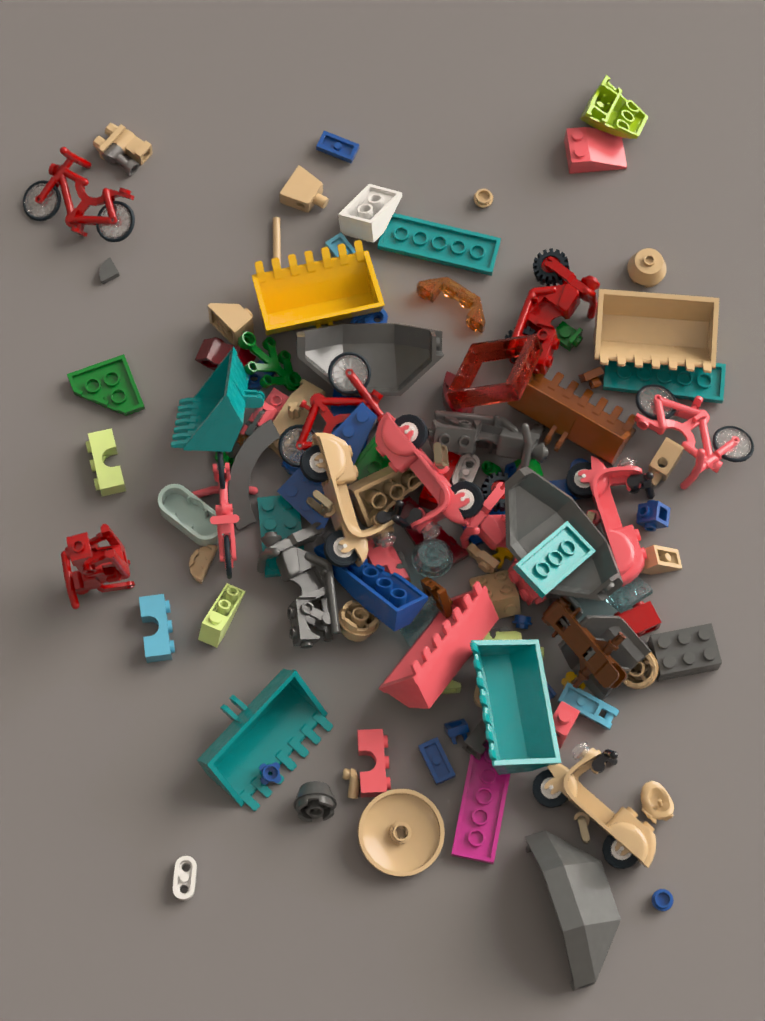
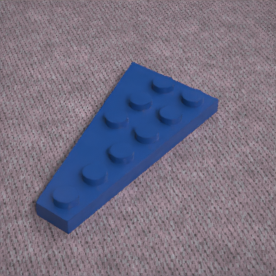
[277,402,377,534]

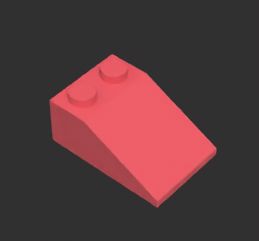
[564,127,627,174]

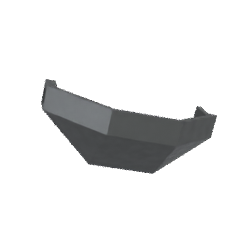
[296,323,444,396]
[505,466,624,601]
[525,830,621,991]

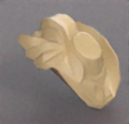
[641,781,674,824]

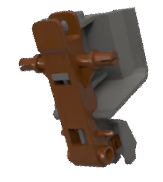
[541,595,651,701]

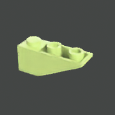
[198,583,246,648]

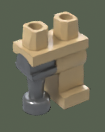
[93,123,153,176]

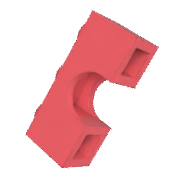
[357,729,391,798]

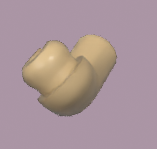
[342,768,360,799]

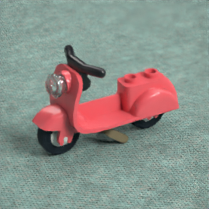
[375,412,484,540]
[566,456,655,587]

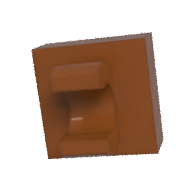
[578,366,604,389]

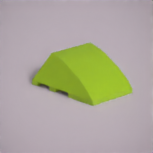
[580,75,648,139]

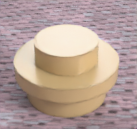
[474,189,493,208]

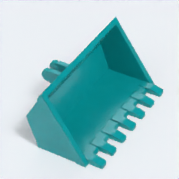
[171,346,265,452]
[470,639,561,775]
[197,669,333,811]

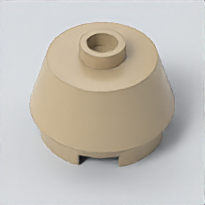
[627,248,667,288]
[338,600,379,642]
[623,652,659,689]

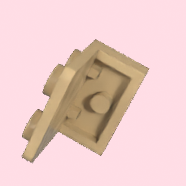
[469,570,521,619]

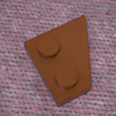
[420,577,453,618]

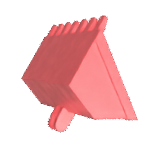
[378,581,499,709]

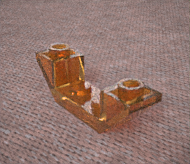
[417,277,486,333]

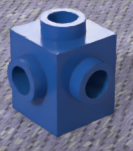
[636,500,671,531]

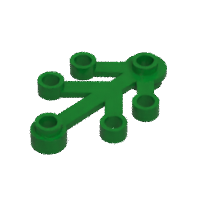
[238,331,302,391]

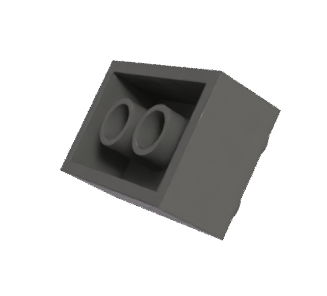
[647,623,722,682]

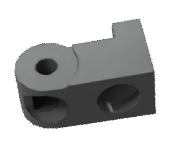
[462,719,487,760]

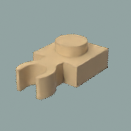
[466,543,500,574]

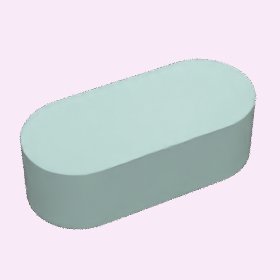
[158,484,223,547]

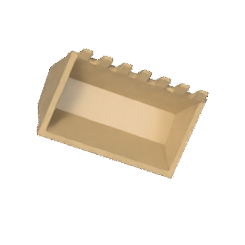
[593,289,719,373]

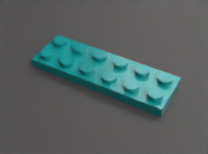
[377,213,501,276]
[602,361,726,404]

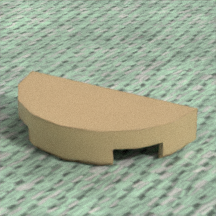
[189,544,218,584]

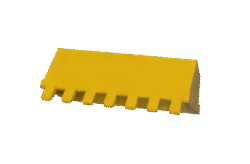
[252,240,385,336]

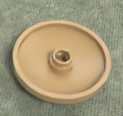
[357,789,445,877]

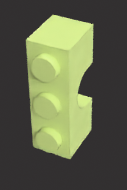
[85,428,126,497]

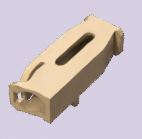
[268,379,326,459]

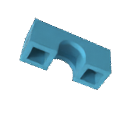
[139,594,175,663]

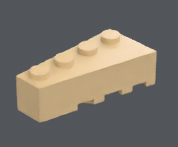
[347,466,422,528]

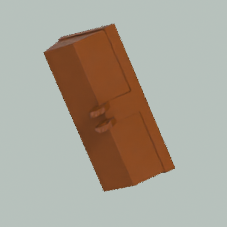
[507,368,637,465]

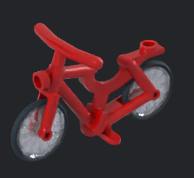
[23,147,135,242]
[278,352,384,468]

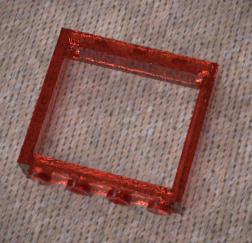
[446,334,543,409]

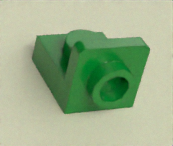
[556,321,583,351]

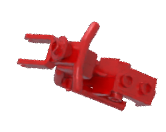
[61,524,135,609]

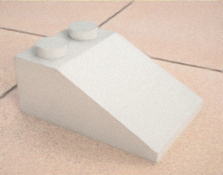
[338,184,402,243]

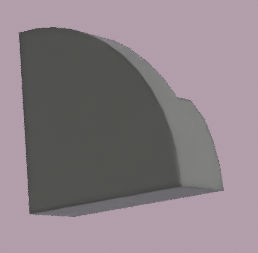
[99,258,120,284]

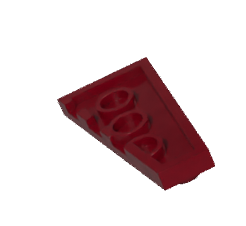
[392,496,470,576]

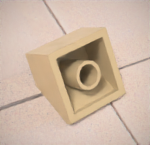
[208,303,254,346]

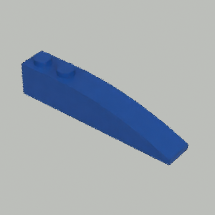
[314,543,428,632]

